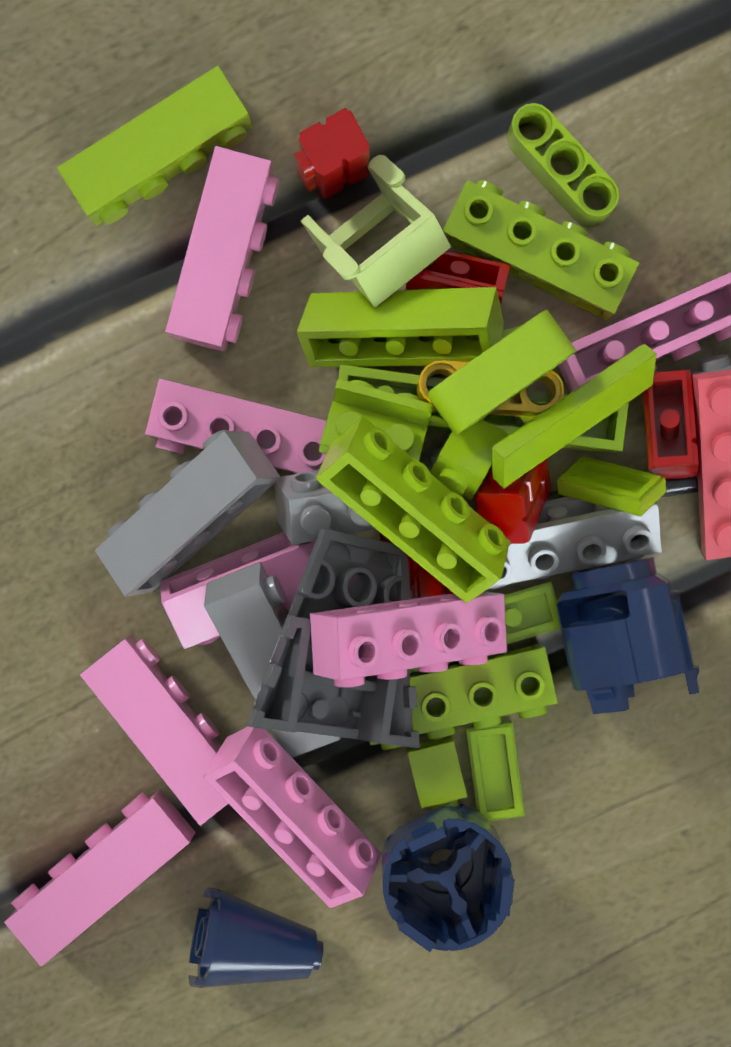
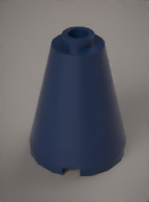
[188,887,324,988]

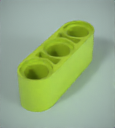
[507,103,619,227]
[426,309,577,436]

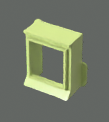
[301,155,451,307]

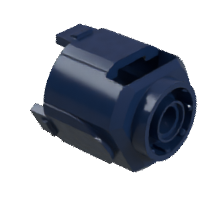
[555,557,699,714]
[381,804,515,952]

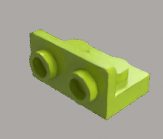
[319,379,434,461]

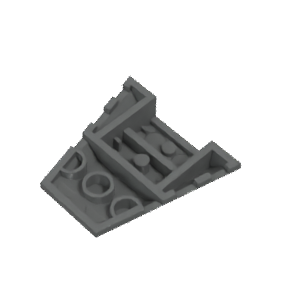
[246,529,420,749]

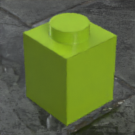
[430,419,508,500]
[406,735,468,811]

